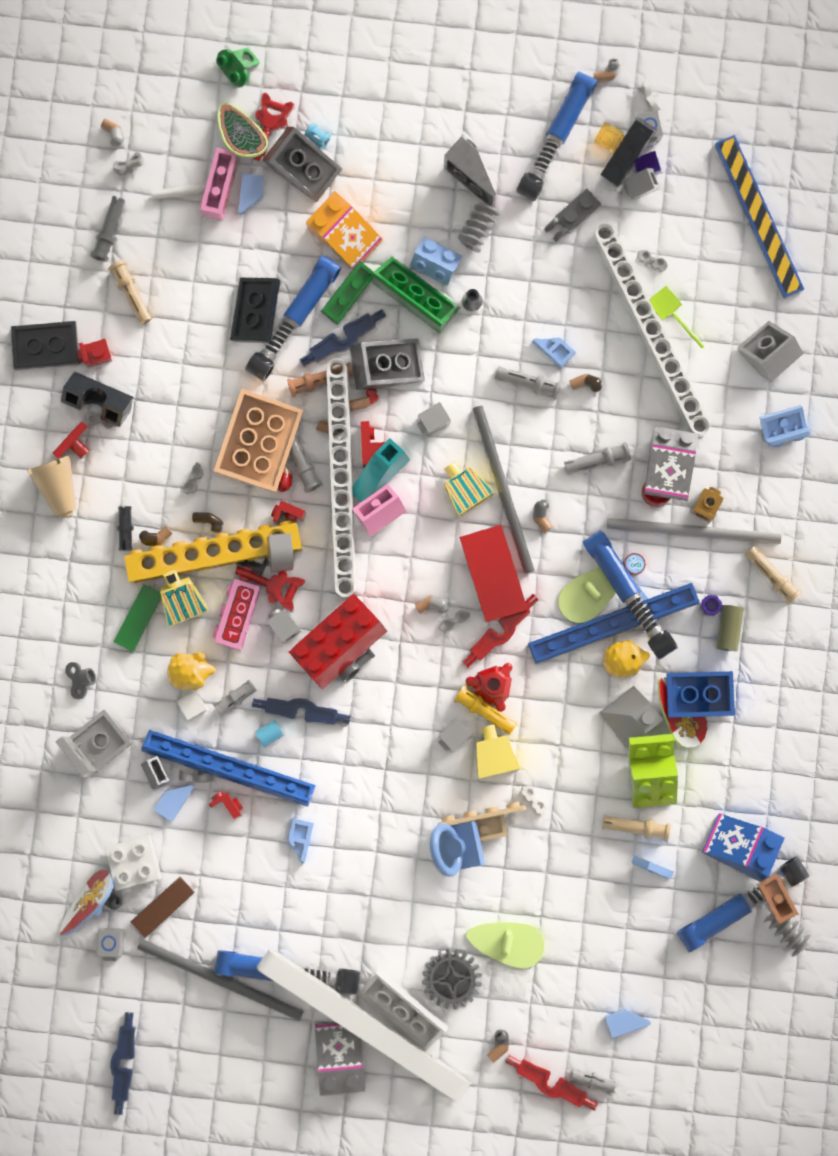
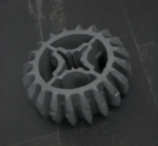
[422,948,482,1010]

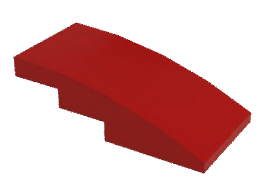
[459,524,528,622]

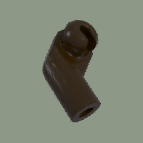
[192,512,224,533]

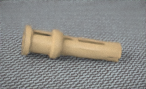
[108,260,153,325]
[745,546,802,605]
[602,815,671,843]

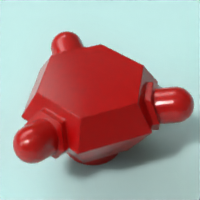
[465,663,513,712]

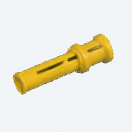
[453,685,518,735]

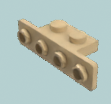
[438,802,526,841]

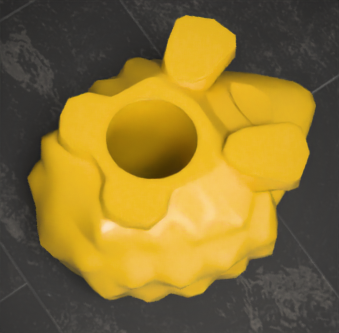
[602,640,650,678]
[166,653,215,690]

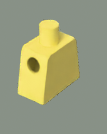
[476,725,520,778]

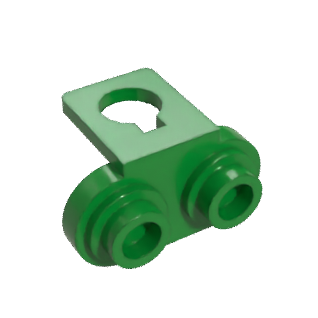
[216,47,261,88]

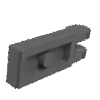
[544,188,601,242]

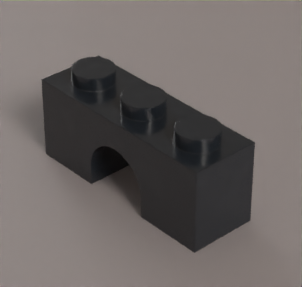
[600,118,657,187]
[61,371,134,428]

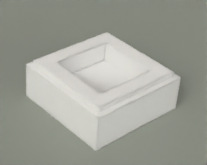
[177,690,207,721]

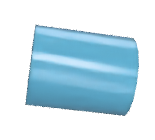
[255,720,284,748]

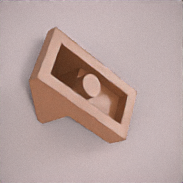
[757,874,799,924]

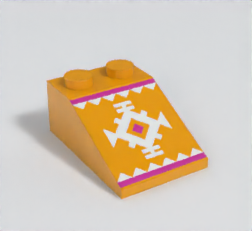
[306,191,383,269]

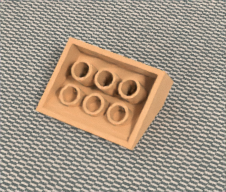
[212,388,303,493]

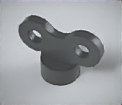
[65,662,96,699]

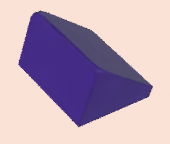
[634,150,661,175]

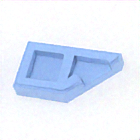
[238,174,264,215]
[532,338,576,369]
[154,785,194,822]
[287,818,314,863]
[632,855,674,879]
[604,1009,651,1038]

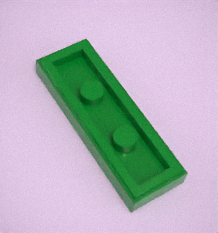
[320,261,374,325]
[113,584,162,652]

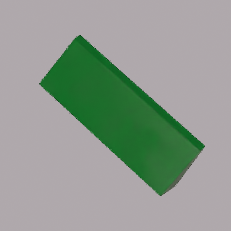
[371,257,460,334]

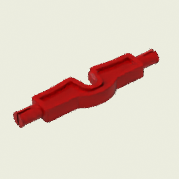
[462,594,539,668]
[505,1054,598,1111]

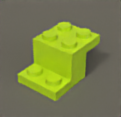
[628,734,678,808]

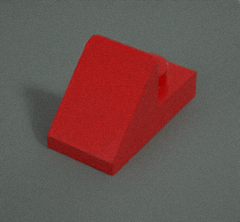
[361,421,385,468]

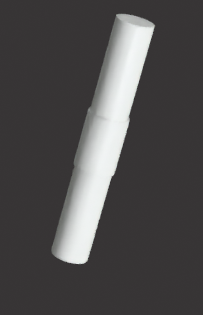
[152,184,206,199]

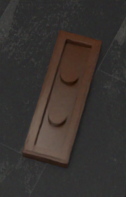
[130,876,195,938]

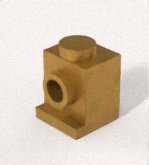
[691,487,724,523]

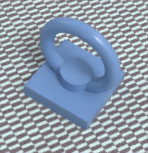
[430,821,485,877]

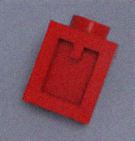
[77,339,112,368]
[271,501,306,525]

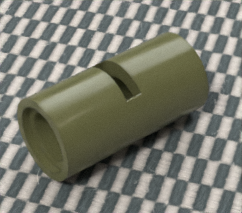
[716,605,744,652]

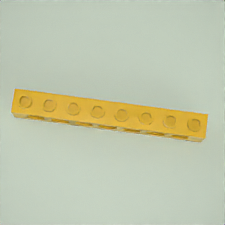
[124,520,303,584]

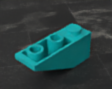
[353,438,410,502]

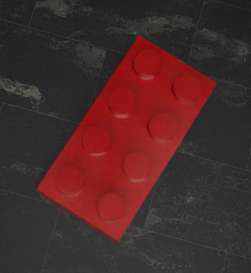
[288,593,388,690]

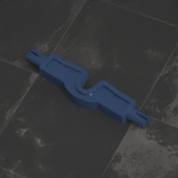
[299,309,386,367]
[252,698,351,725]
[110,1012,136,1115]

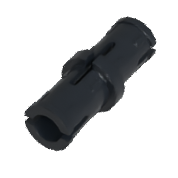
[117,506,134,551]

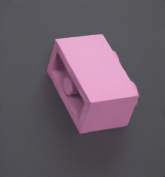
[353,484,406,536]

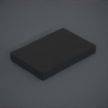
[230,277,280,343]
[11,321,80,370]

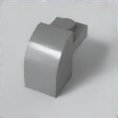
[266,533,293,573]

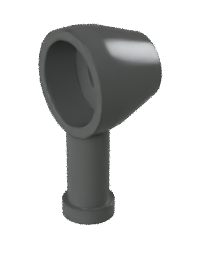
[339,649,375,683]

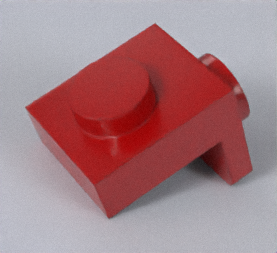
[208,791,243,819]

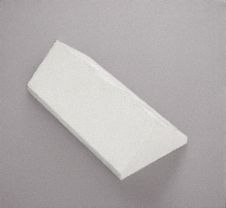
[357,968,448,1051]

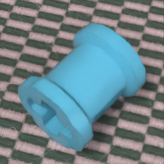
[304,123,332,150]

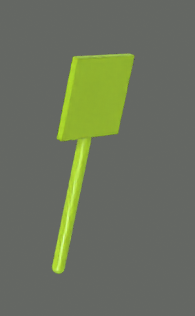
[649,286,704,349]

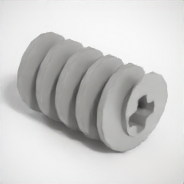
[458,203,500,253]
[764,914,812,957]

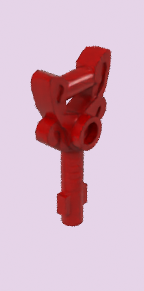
[252,92,295,161]
[235,566,306,612]

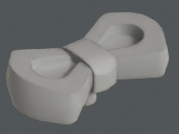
[113,152,144,175]

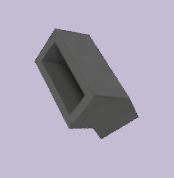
[141,756,169,789]

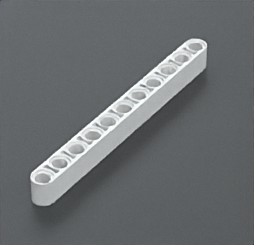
[593,223,710,438]
[326,358,356,598]
[256,948,471,1102]

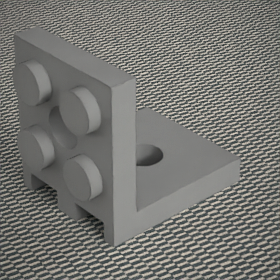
[55,709,132,777]

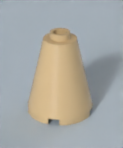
[27,456,76,519]

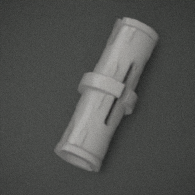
[213,680,257,717]
[569,1067,617,1095]

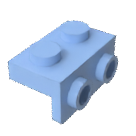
[410,237,463,285]
[759,405,811,447]

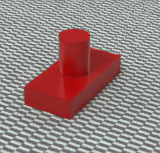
[52,421,90,459]

